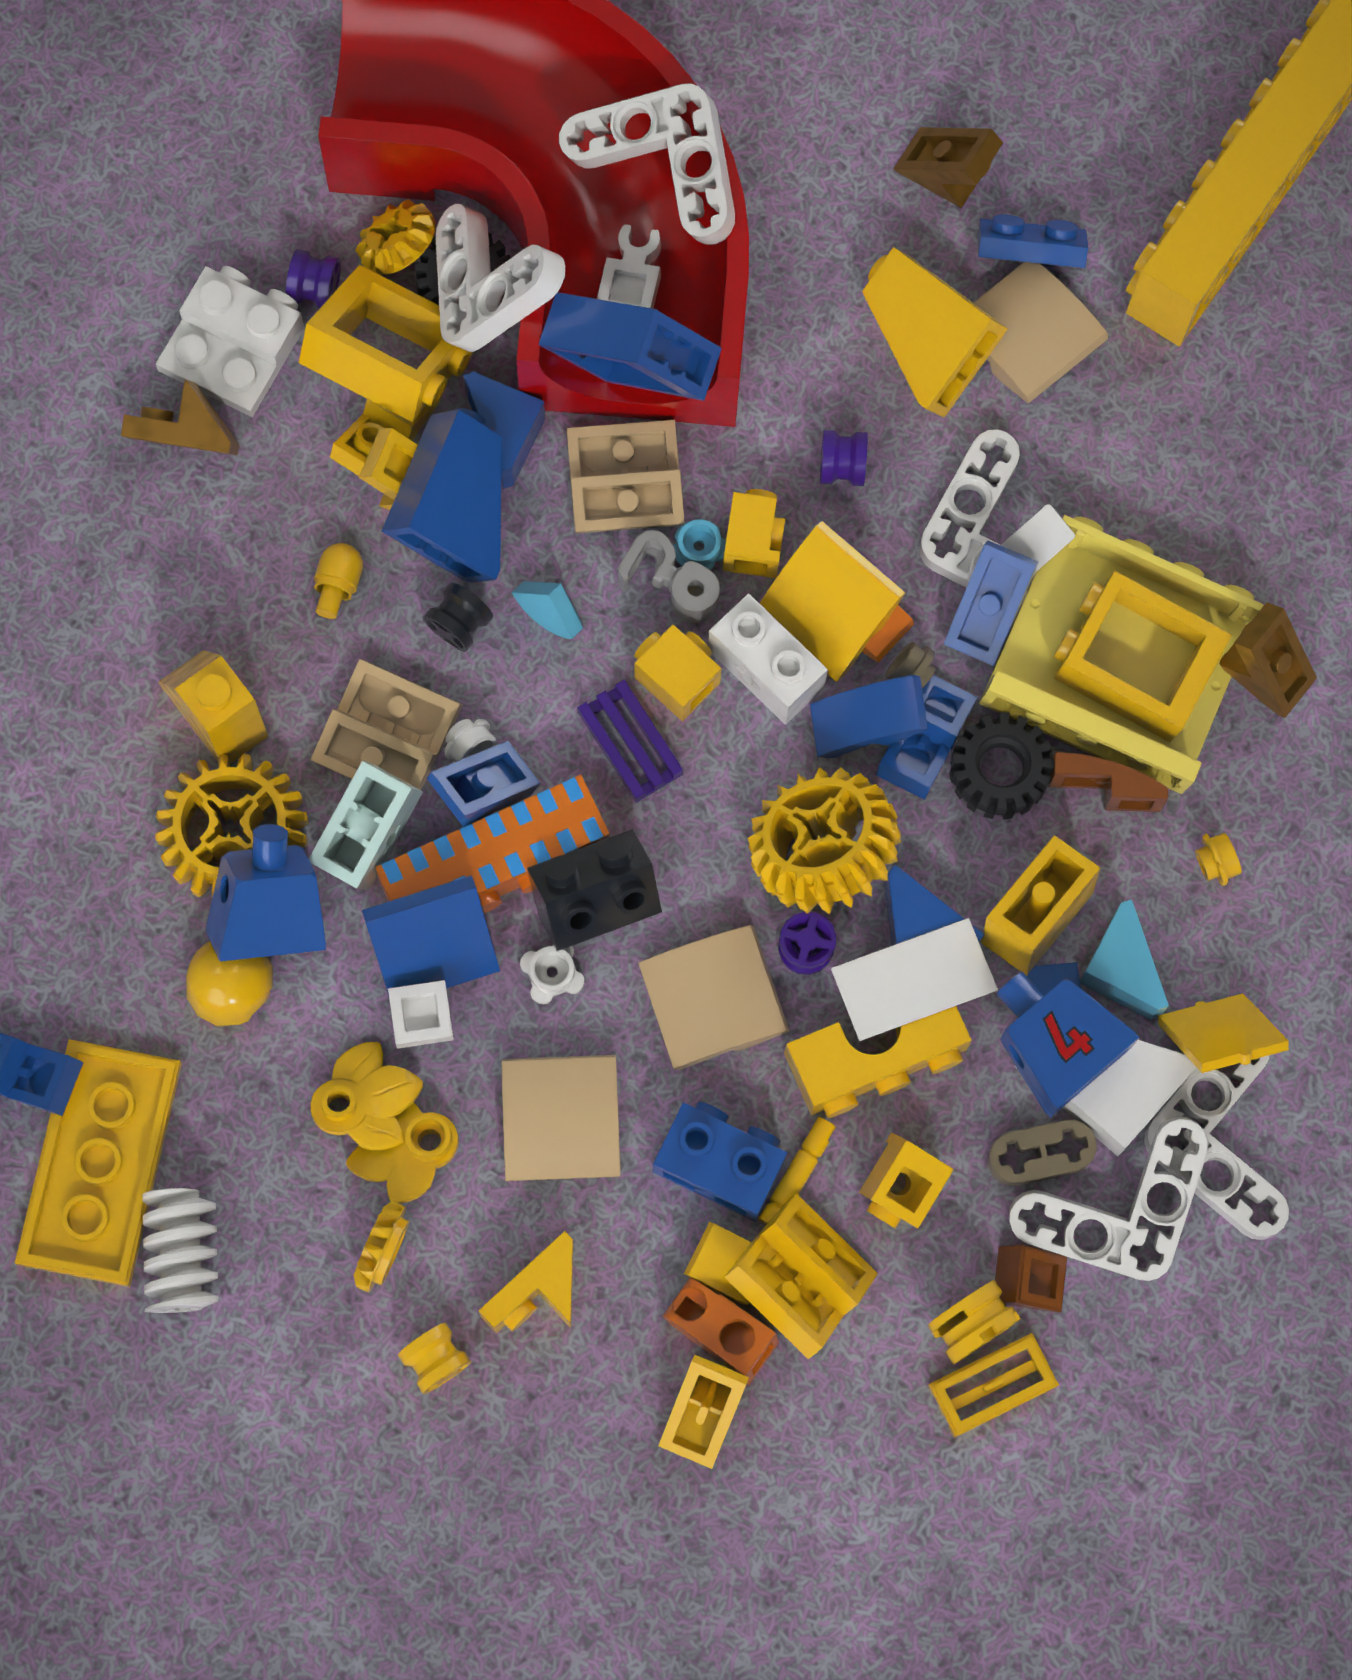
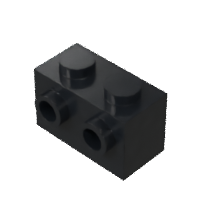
[527,829,662,951]

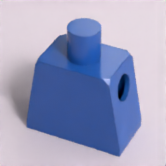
[206,824,326,962]

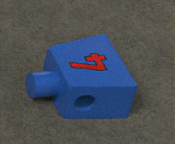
[997,971,1140,1118]

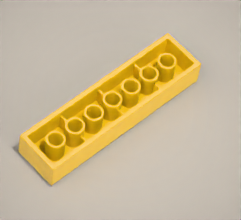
[1125,0,1352,347]

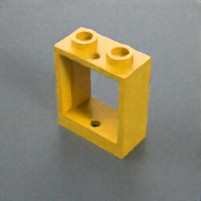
[298,264,473,422]
[1053,570,1232,742]

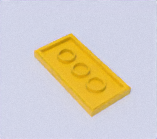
[15,1039,182,1287]

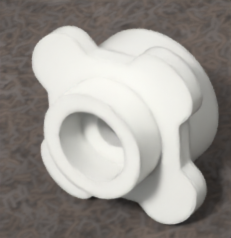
[520,945,584,1005]

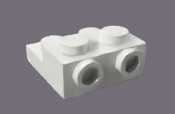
[156,266,304,417]

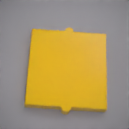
[1158,993,1289,1073]

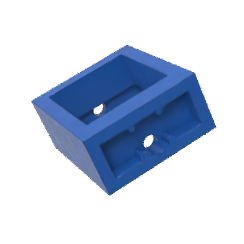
[538,292,722,401]

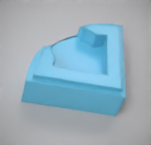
[511,581,583,639]

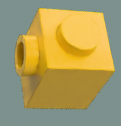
[634,624,722,722]

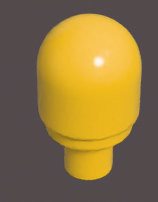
[314,543,363,619]

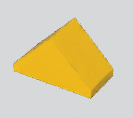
[658,1354,749,1469]

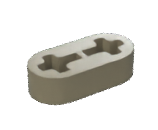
[988,1120,1097,1186]

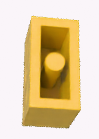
[981,835,1100,976]

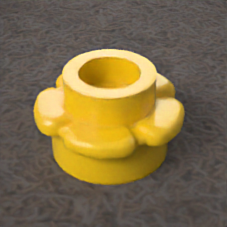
[1195,832,1242,886]

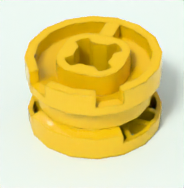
[927,1280,1021,1365]

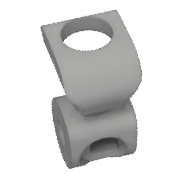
[617,530,720,623]

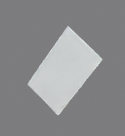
[831,918,998,1041]

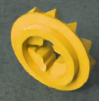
[355,199,436,275]
[353,1201,410,1293]

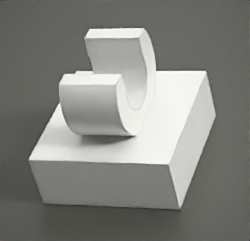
[388,980,454,1049]

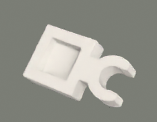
[597,224,661,309]

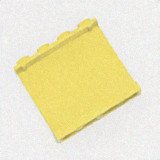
[979,515,1264,794]

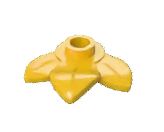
[310,1042,423,1151]
[345,1102,459,1204]

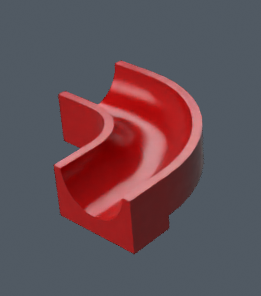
[318,0,749,427]

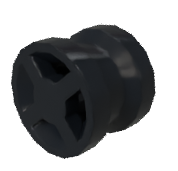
[423,582,493,652]

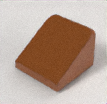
[995,1245,1067,1313]

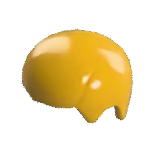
[186,941,273,1026]

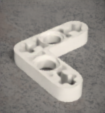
[559,84,735,245]
[436,204,565,352]
[919,429,1036,614]
[1144,1056,1289,1240]
[1009,1116,1208,1281]

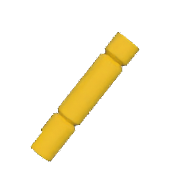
[758,1117,836,1224]

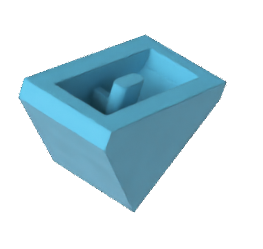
[1080,899,1169,1020]

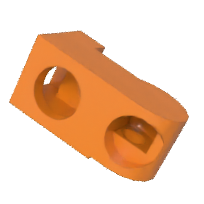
[662,1278,779,1385]

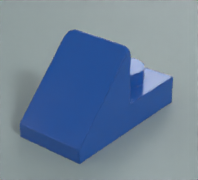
[427,741,541,827]

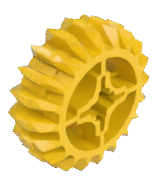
[155,753,309,897]
[747,767,901,915]

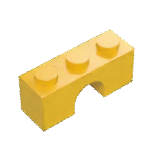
[784,1006,972,1118]

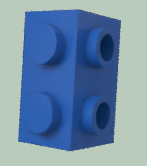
[652,1101,787,1222]

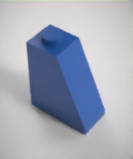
[381,408,502,583]

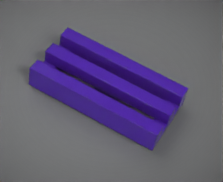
[577,679,683,803]

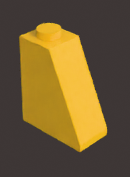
[862,247,1008,418]
[158,650,268,763]

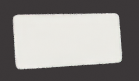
[1001,504,1075,573]

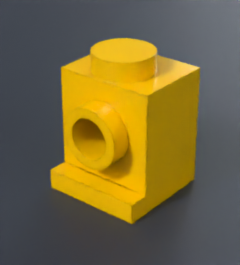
[723,489,785,578]
[859,1132,954,1229]

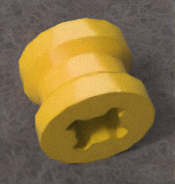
[397,1322,472,1395]

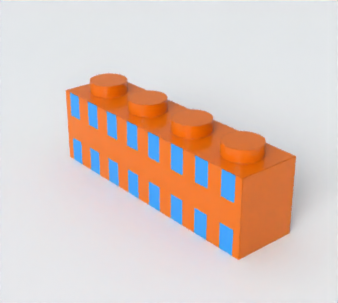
[375,774,610,914]

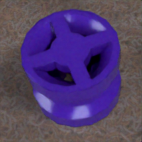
[286,249,341,308]
[820,430,868,486]
[778,911,836,975]

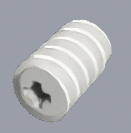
[142,1188,218,1313]

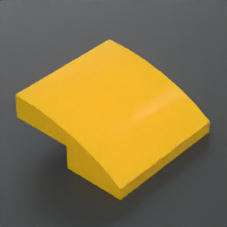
[759,521,905,682]
[725,1193,878,1359]

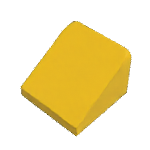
[684,1222,751,1305]

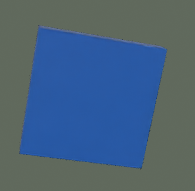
[362,875,500,994]

